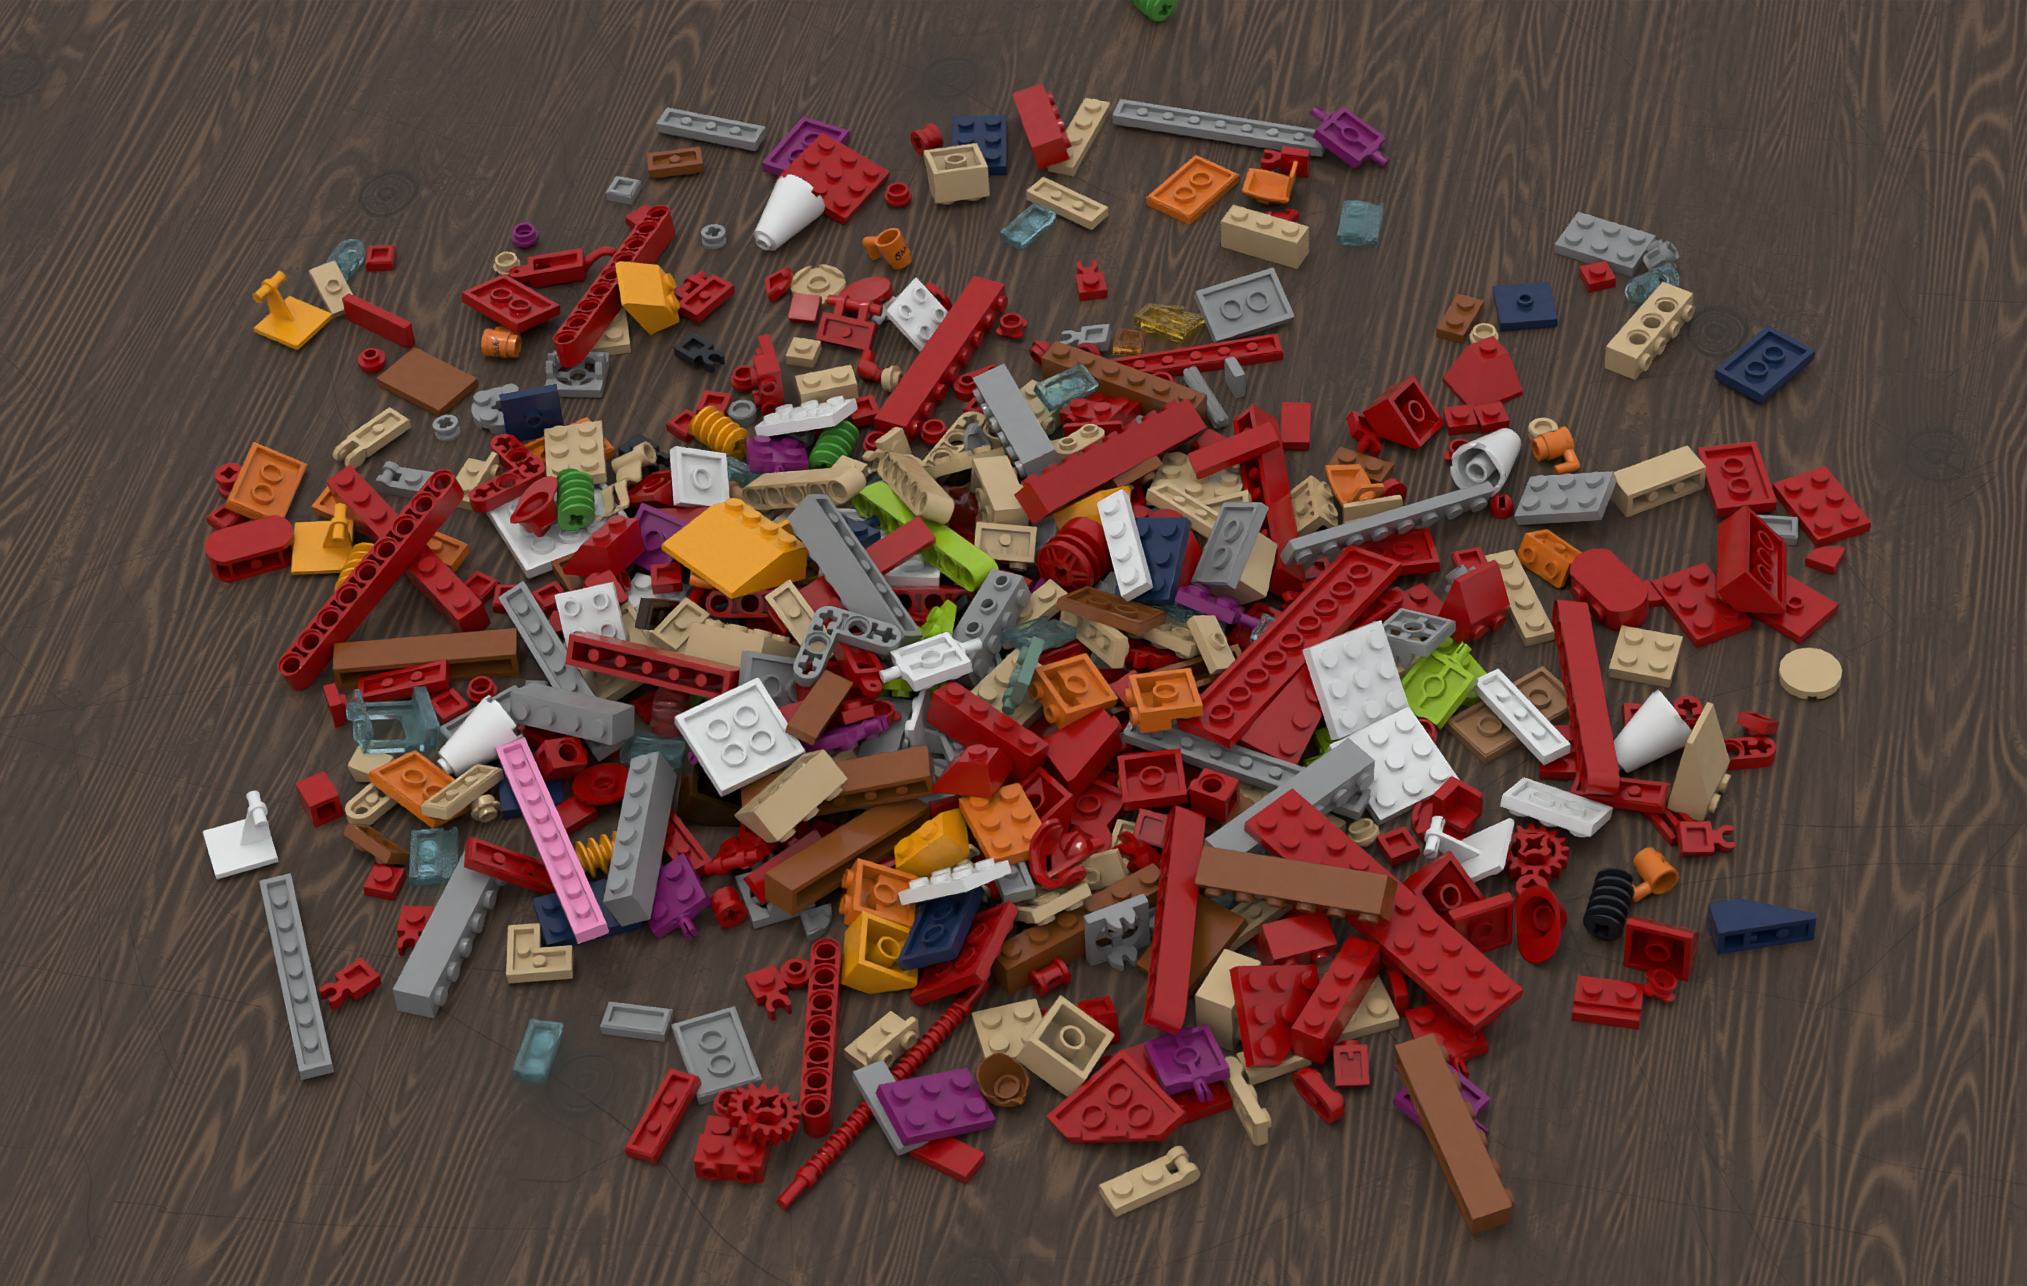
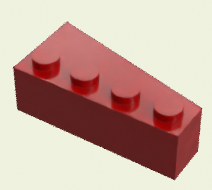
[1236,664,1323,765]

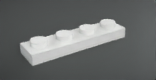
[1097,489,1153,602]
[1472,669,1571,765]

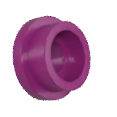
[511,223,539,248]

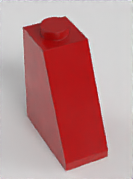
[1043,707,1123,800]

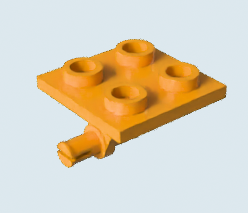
[252,271,333,350]
[291,503,355,575]

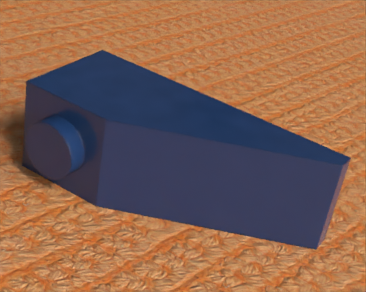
[1707,899,1816,955]

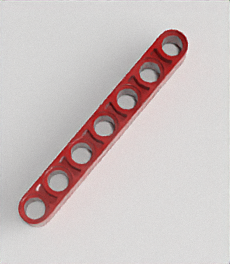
[800,938,842,1138]

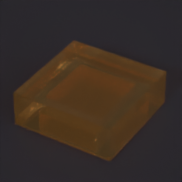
[1113,328,1146,356]

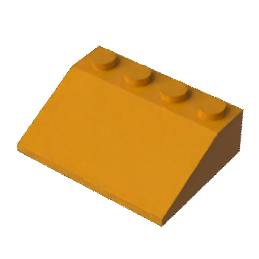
[661,498,808,599]

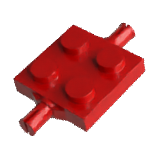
[1404,990,1489,1079]

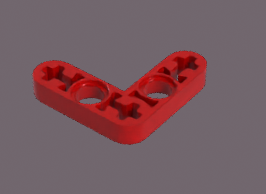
[469,434,547,513]
[1673,696,1776,771]

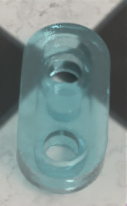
[325,239,366,281]
[1625,265,1679,305]

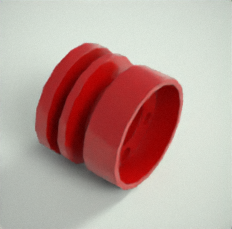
[1037,517,1113,593]

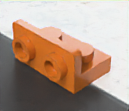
[1517,529,1582,589]

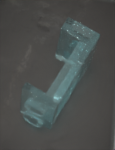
[346,686,440,754]

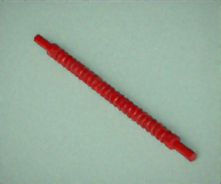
[776,980,990,1209]

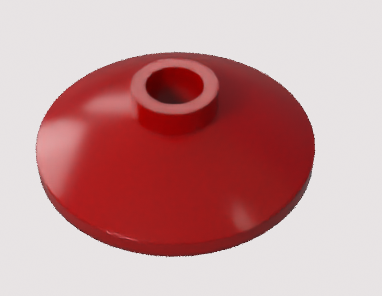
[572,763,629,805]

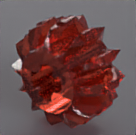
[943,485,979,530]
[650,687,691,739]

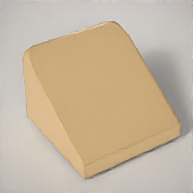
[348,745,395,782]

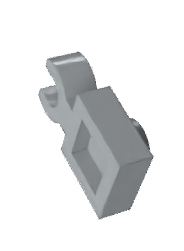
[1060,324,1112,352]

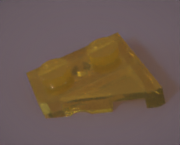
[1133,303,1205,343]

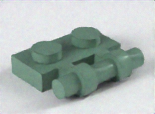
[1002,636,1045,715]

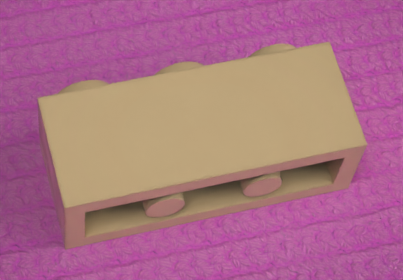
[1221,205,1309,269]
[1610,445,1706,518]

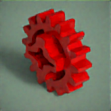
[1502,823,1569,884]
[725,1083,801,1146]

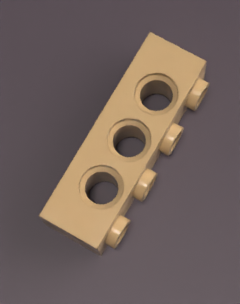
[1605,282,1695,380]

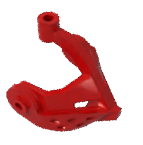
[1029,818,1105,889]

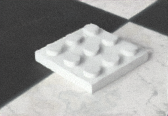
[1302,620,1409,740]
[674,678,805,797]
[1328,707,1459,826]

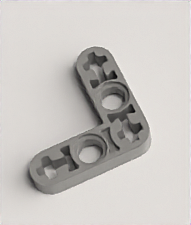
[793,606,901,687]

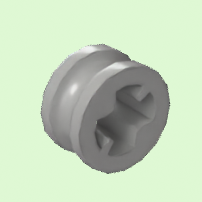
[701,224,727,250]
[433,415,461,442]

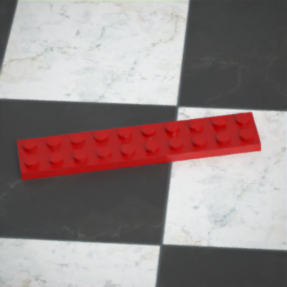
[1177,545,1402,749]
[1244,788,1523,1033]

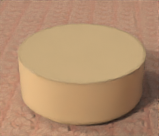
[1528,418,1558,441]

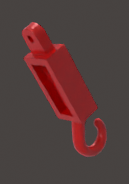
[509,246,617,288]
[830,608,884,699]

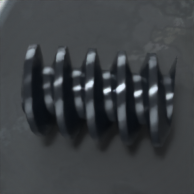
[1583,867,1635,941]

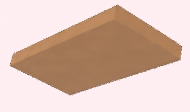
[1445,666,1569,765]

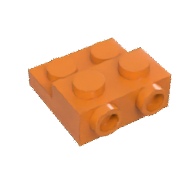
[1028,653,1119,730]
[1124,668,1203,733]
[839,858,918,928]

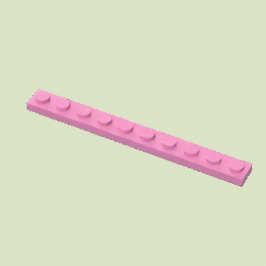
[495,737,609,944]

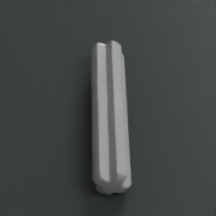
[1183,366,1228,429]

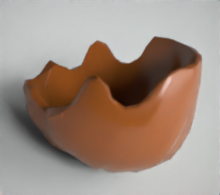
[976,1052,1030,1107]

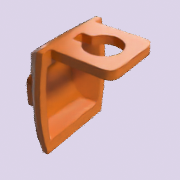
[1242,161,1298,205]
[1325,464,1385,508]

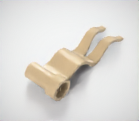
[595,442,656,522]

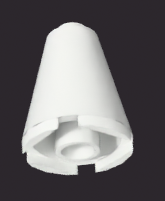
[754,175,825,251]
[1450,428,1521,497]
[1614,690,1692,773]
[437,695,524,777]

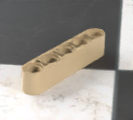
[878,450,954,524]
[741,466,866,510]

